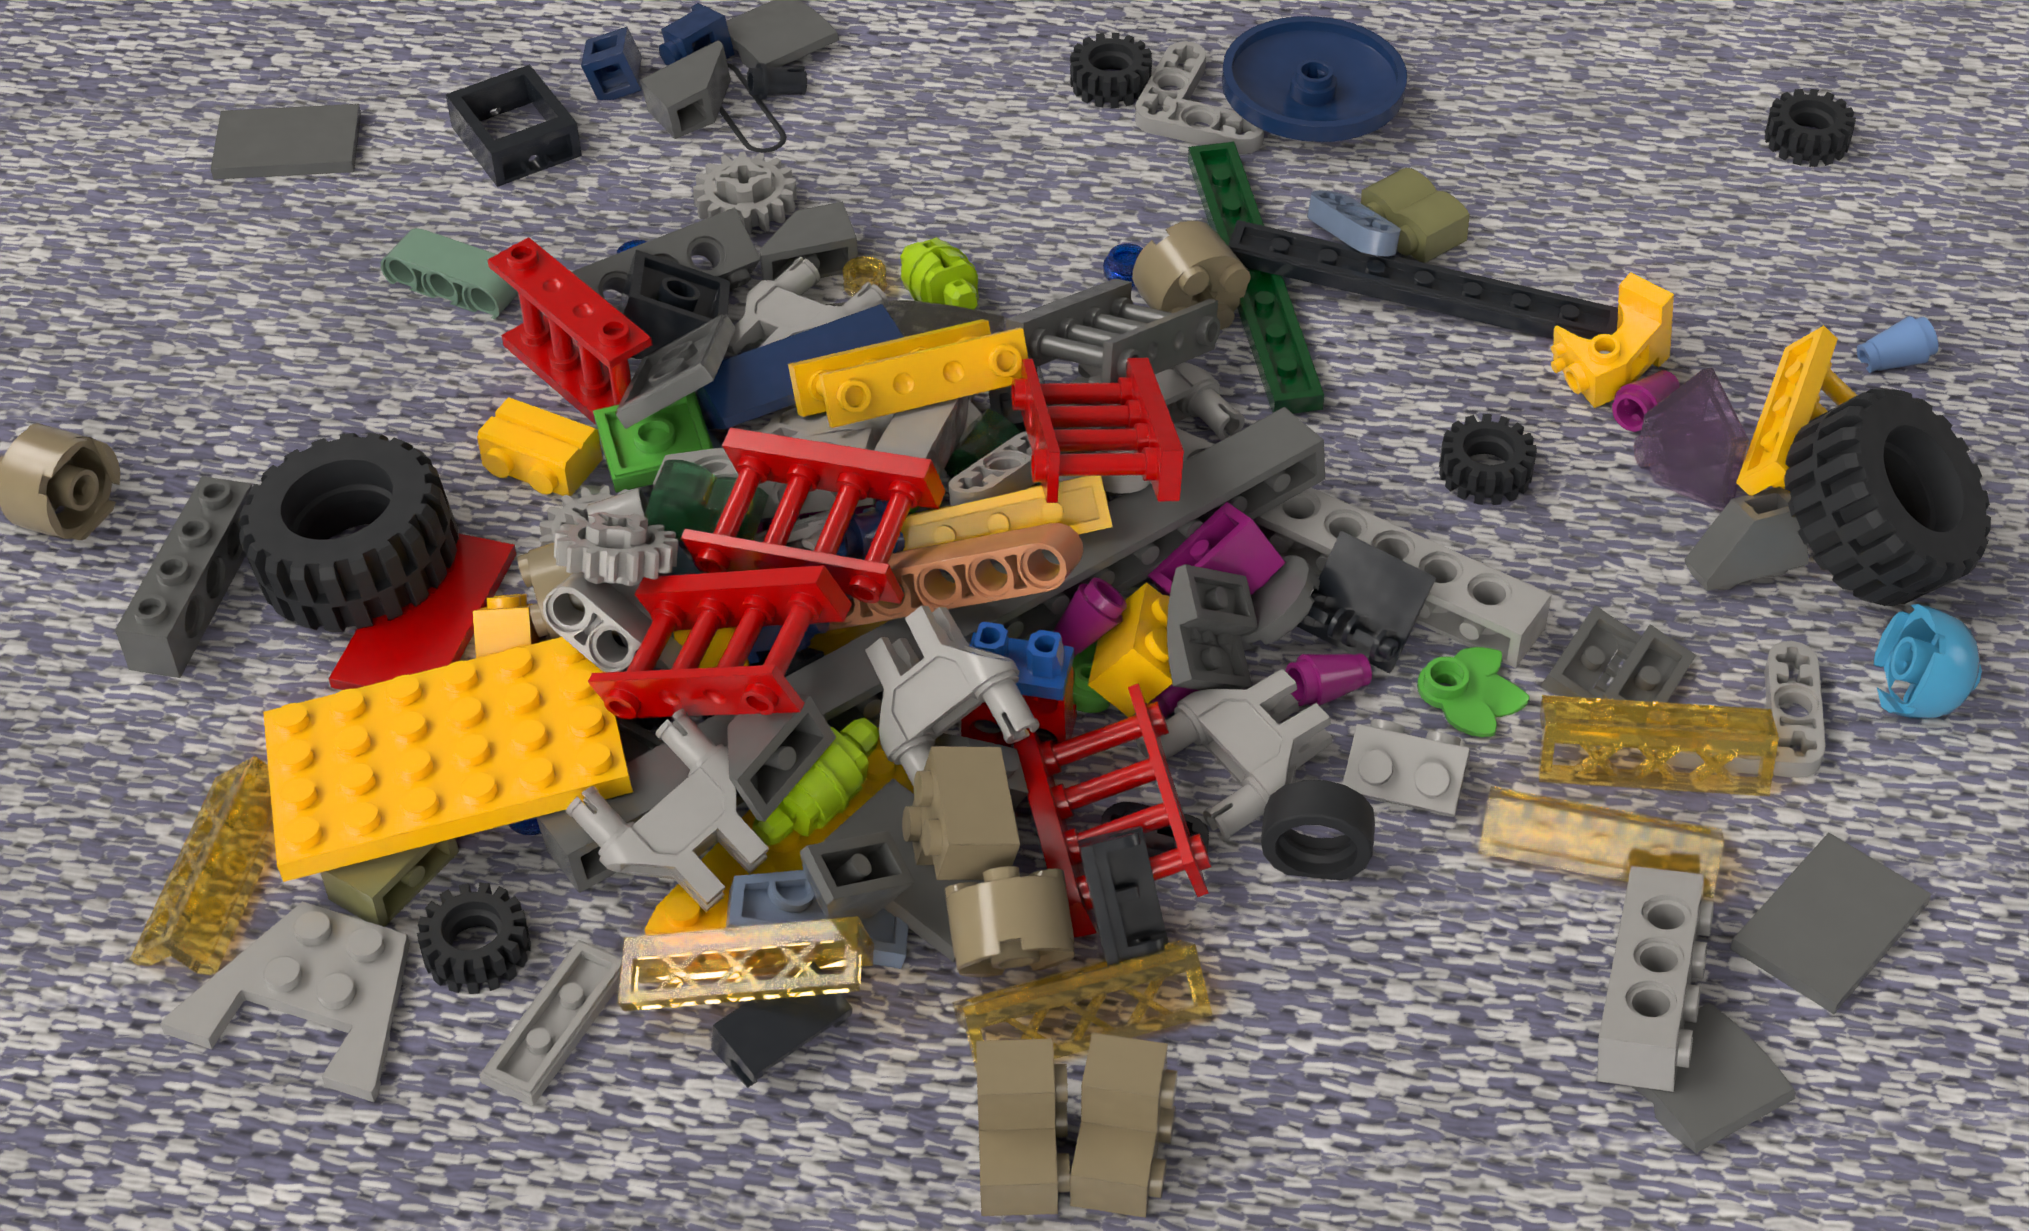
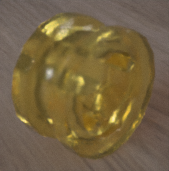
[842,256,887,296]

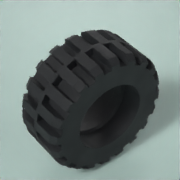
[1784,388,1991,606]
[238,433,459,632]

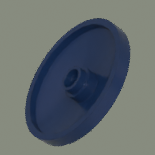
[1222,16,1407,142]

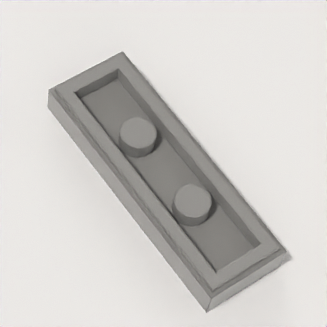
[479,939,631,1106]

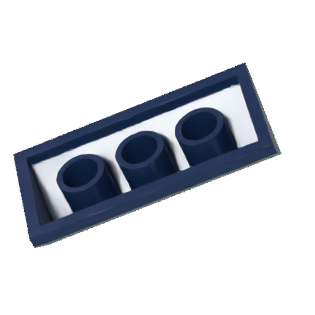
[697,304,904,429]

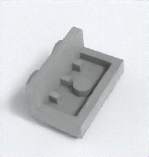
[1343,719,1470,817]

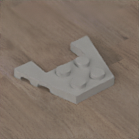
[160,901,410,1102]

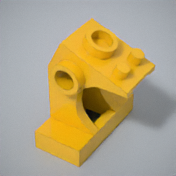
[1551,272,1674,408]

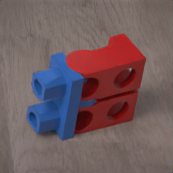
[961,621,1077,747]

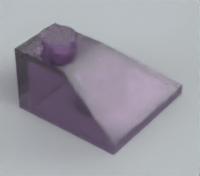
[1634,368,1749,512]

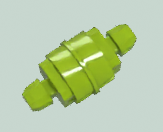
[900,237,979,318]
[752,718,879,846]

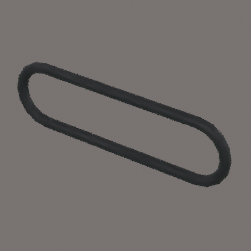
[719,63,787,153]

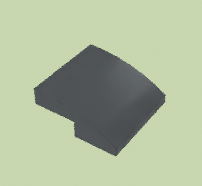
[726,0,839,68]
[1167,564,1258,690]
[1540,605,1696,733]
[1631,1003,1795,1153]

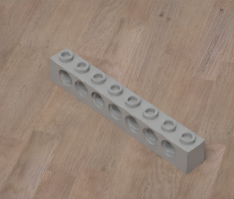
[1175,427,1552,668]

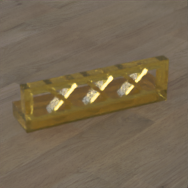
[1538,695,1779,796]
[129,756,275,975]
[1478,786,1725,898]
[618,916,874,1011]
[952,940,1213,1072]

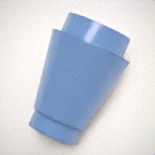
[1857,316,1939,373]

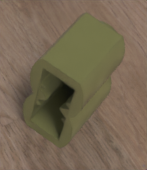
[1361,167,1470,263]

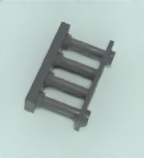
[1006,279,1220,383]

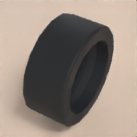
[1261,780,1375,881]

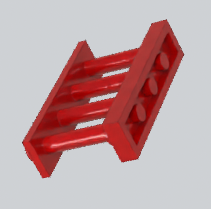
[487,237,652,425]
[1011,358,1184,503]
[681,428,946,604]
[588,565,852,719]
[1013,683,1212,937]

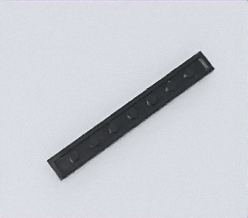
[1228,220,1618,340]

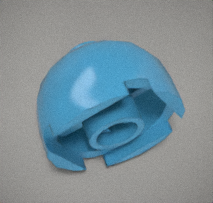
[1873,604,1982,719]

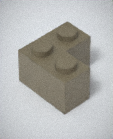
[902,746,1020,880]
[1070,1033,1178,1218]
[976,1038,1070,1216]

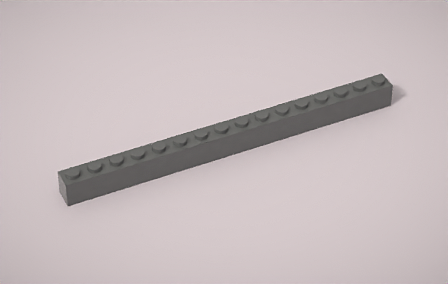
[536,407,1325,893]

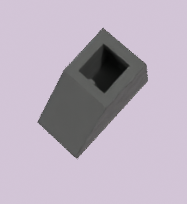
[640,40,731,139]
[1685,486,1809,591]

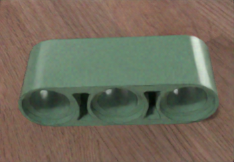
[381,228,518,319]

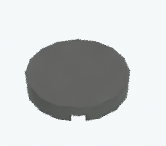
[1240,555,1320,650]

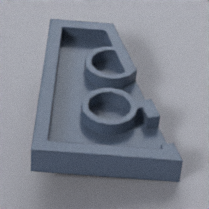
[724,870,908,969]

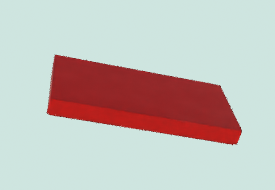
[328,533,517,690]

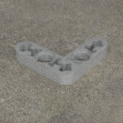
[1135,41,1264,154]
[949,431,1150,506]
[1655,641,1826,778]

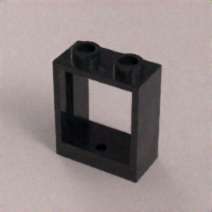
[445,64,582,187]

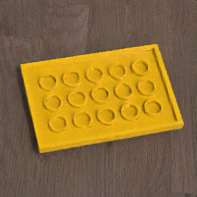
[263,637,633,882]

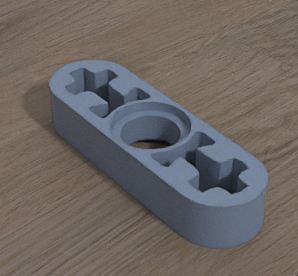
[1307,190,1401,256]

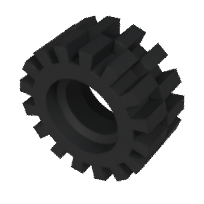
[1070,33,1152,108]
[1765,89,1856,167]
[1439,414,1537,505]
[417,882,531,994]

